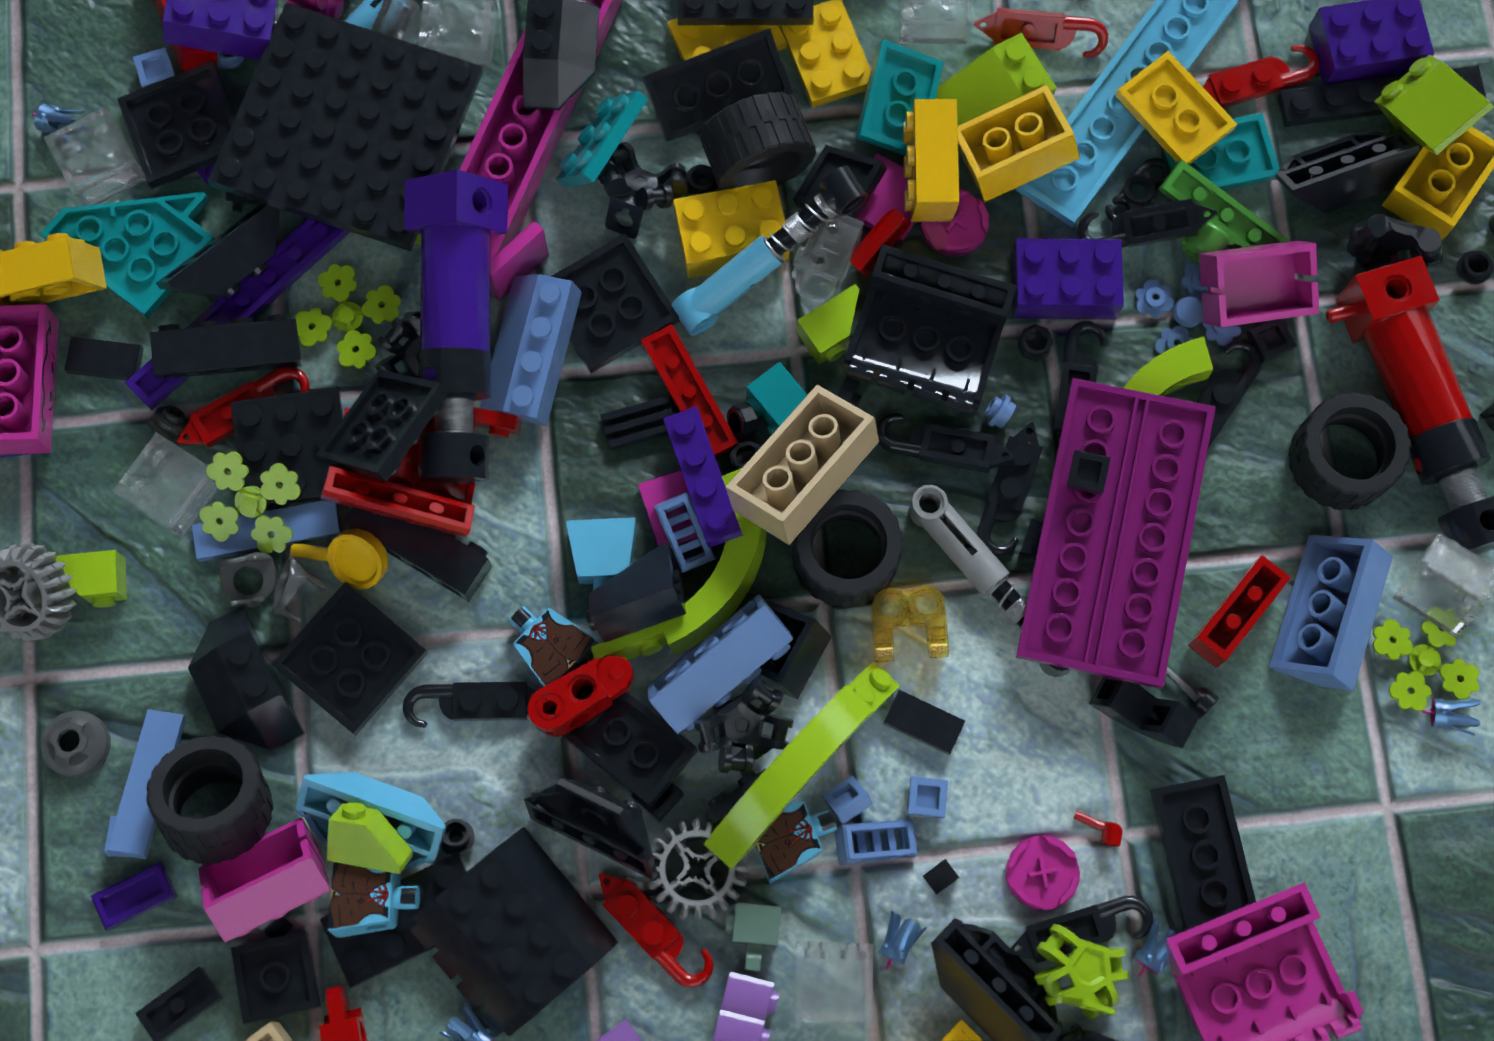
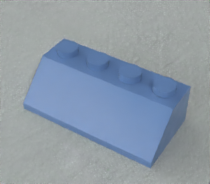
[479,274,582,427]
[1269,535,1393,691]
[647,594,793,734]

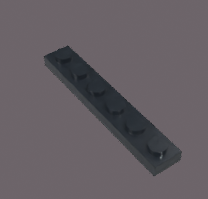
[1277,65,1486,127]

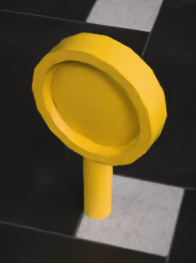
[290,528,389,590]

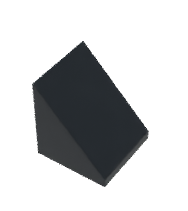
[923,859,960,895]
[257,916,294,938]

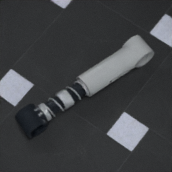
[909,485,1071,677]

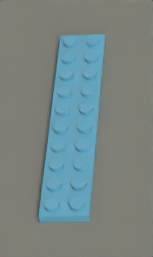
[1016,0,1240,228]

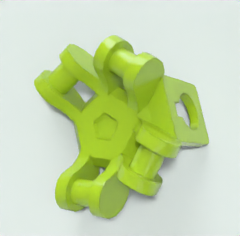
[1034,924,1129,1019]

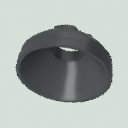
[41,711,111,778]

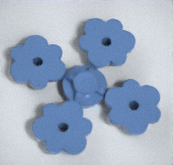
[1135,263,1241,354]

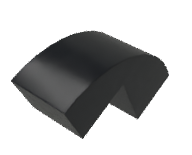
[1088,677,1199,749]

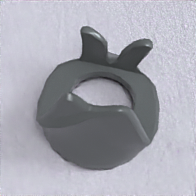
[220,552,277,608]
[271,559,327,623]

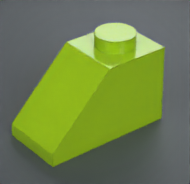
[796,284,859,365]
[56,550,127,608]
[327,802,413,874]

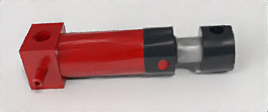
[1325,255,1494,560]

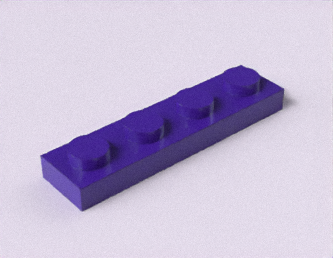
[663,406,743,548]

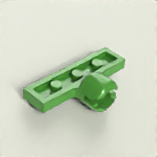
[1159,160,1290,264]

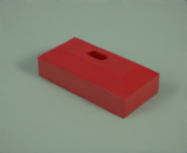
[850,208,911,278]

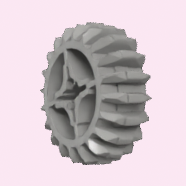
[0,542,77,642]
[649,818,748,921]

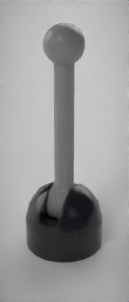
[1166,667,1219,719]

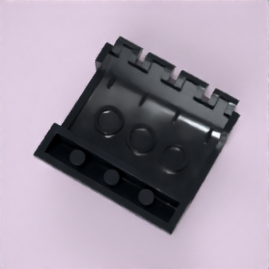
[842,244,1017,414]
[411,826,619,1037]

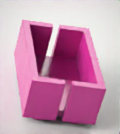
[1199,241,1320,327]
[198,817,331,942]

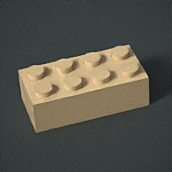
[726,385,879,545]

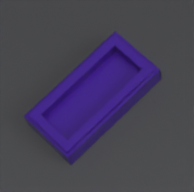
[91,862,178,931]

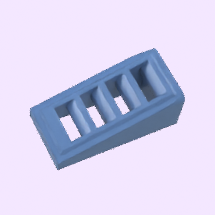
[654,492,715,573]
[835,819,918,866]

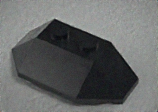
[523,0,600,111]
[1276,129,1420,213]
[156,203,280,298]
[188,606,305,751]
[524,778,658,880]
[931,918,1064,1041]

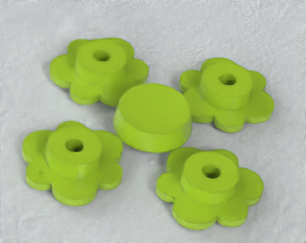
[295,264,402,369]
[199,451,301,554]
[1373,609,1480,711]

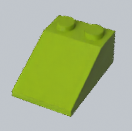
[936,33,1057,126]
[1375,55,1494,155]

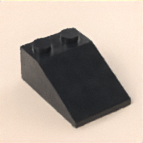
[695,593,832,700]

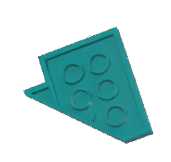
[40,192,215,319]

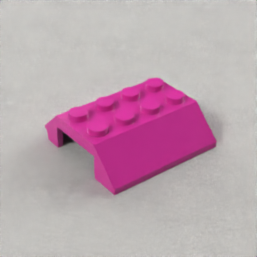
[1165,882,1364,1041]

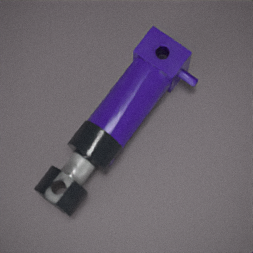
[404,169,508,483]

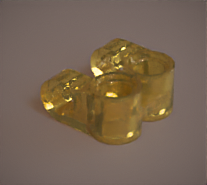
[870,585,949,662]

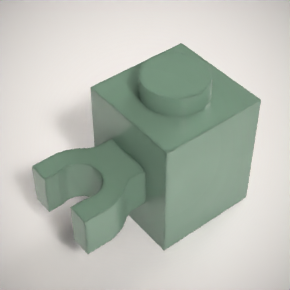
[725,903,781,972]

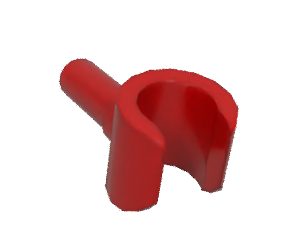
[1073,810,1123,847]

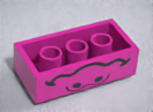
[0,304,59,455]

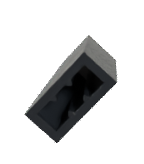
[585,543,686,643]

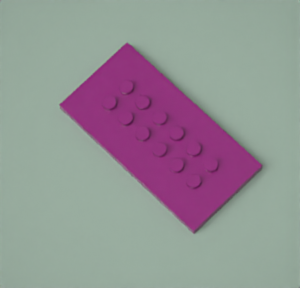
[1016,378,1216,689]

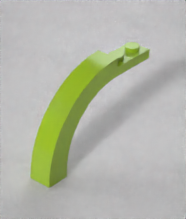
[1124,336,1213,396]
[591,468,767,662]
[704,662,900,870]

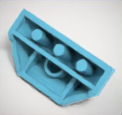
[295,772,446,871]

